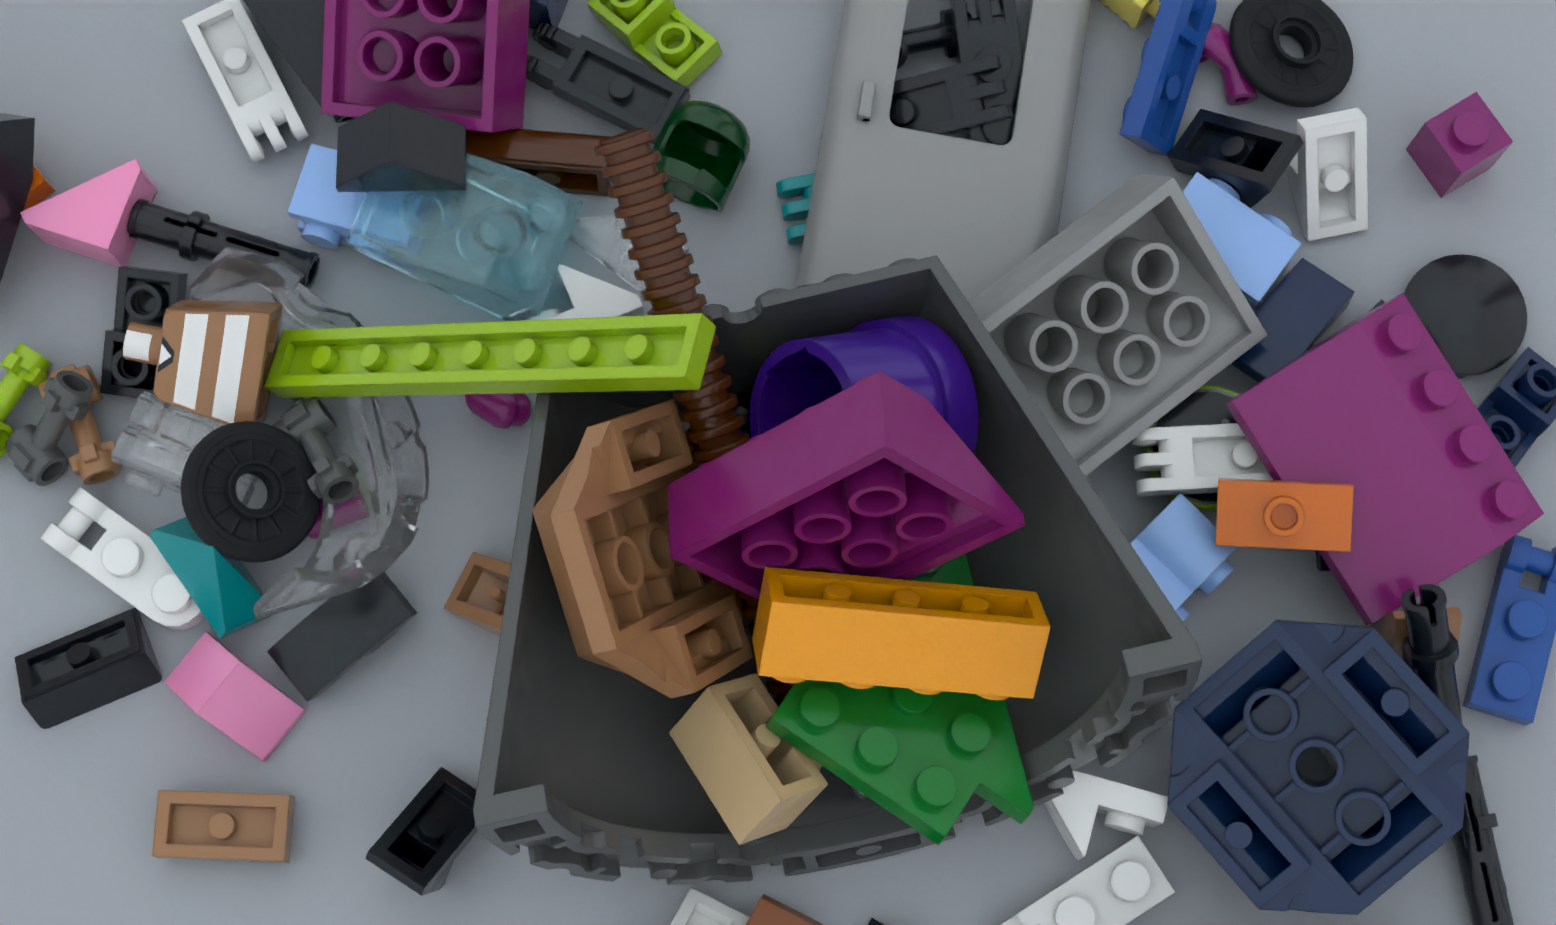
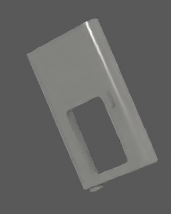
[795,0,1091,302]

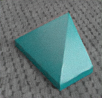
[149,517,275,639]

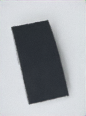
[100,266,188,401]
[267,563,417,702]

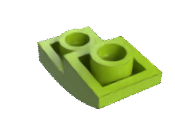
[587,0,722,87]

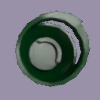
[652,100,750,213]

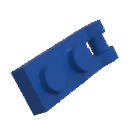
[1119,0,1217,156]
[1463,535,1556,726]

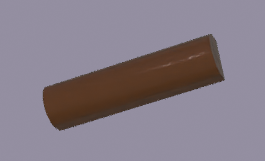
[466,129,613,197]

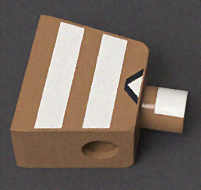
[123,300,284,425]

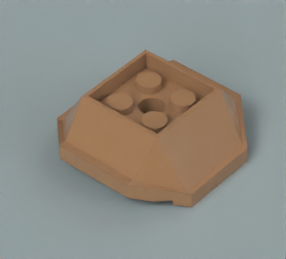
[532,399,753,698]

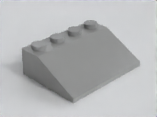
[968,173,1267,476]

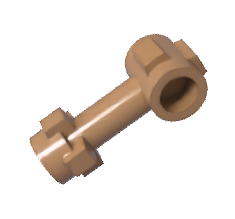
[38,364,122,485]

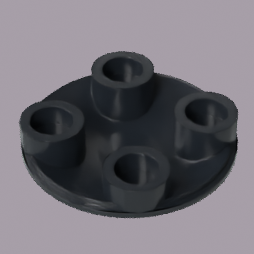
[1404,254,1527,379]

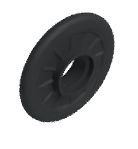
[1229,0,1354,108]
[181,421,321,563]

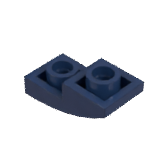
[1231,258,1355,382]
[1477,347,1556,467]

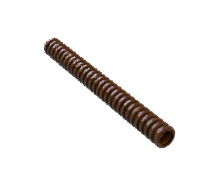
[594,127,795,706]

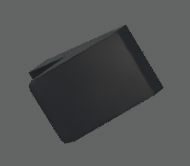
[1167,109,1304,208]
[365,767,478,896]

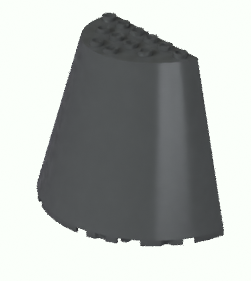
[473,255,1202,885]

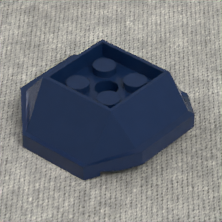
[1167,619,1470,915]

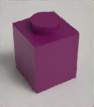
[1406,91,1513,198]

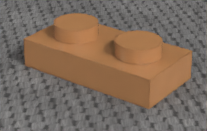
[152,790,295,863]

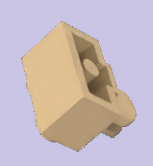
[669,673,828,845]

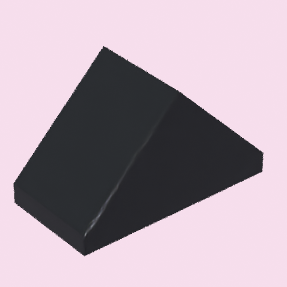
[336,101,468,192]

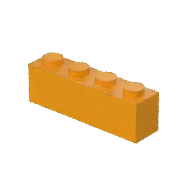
[752,567,1051,701]

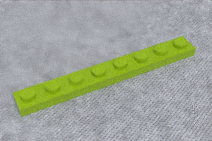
[264,313,716,398]

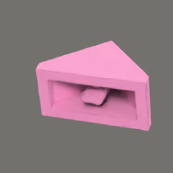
[20,159,157,267]
[164,631,306,762]

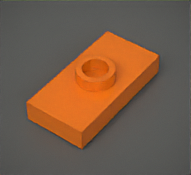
[1215,478,1354,552]

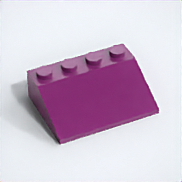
[321,0,530,133]
[1225,293,1544,626]
[668,371,1025,600]

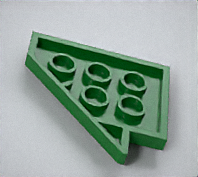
[766,554,1034,845]

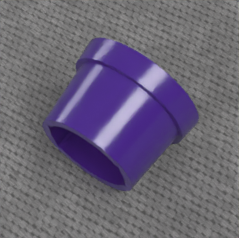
[749,315,979,454]

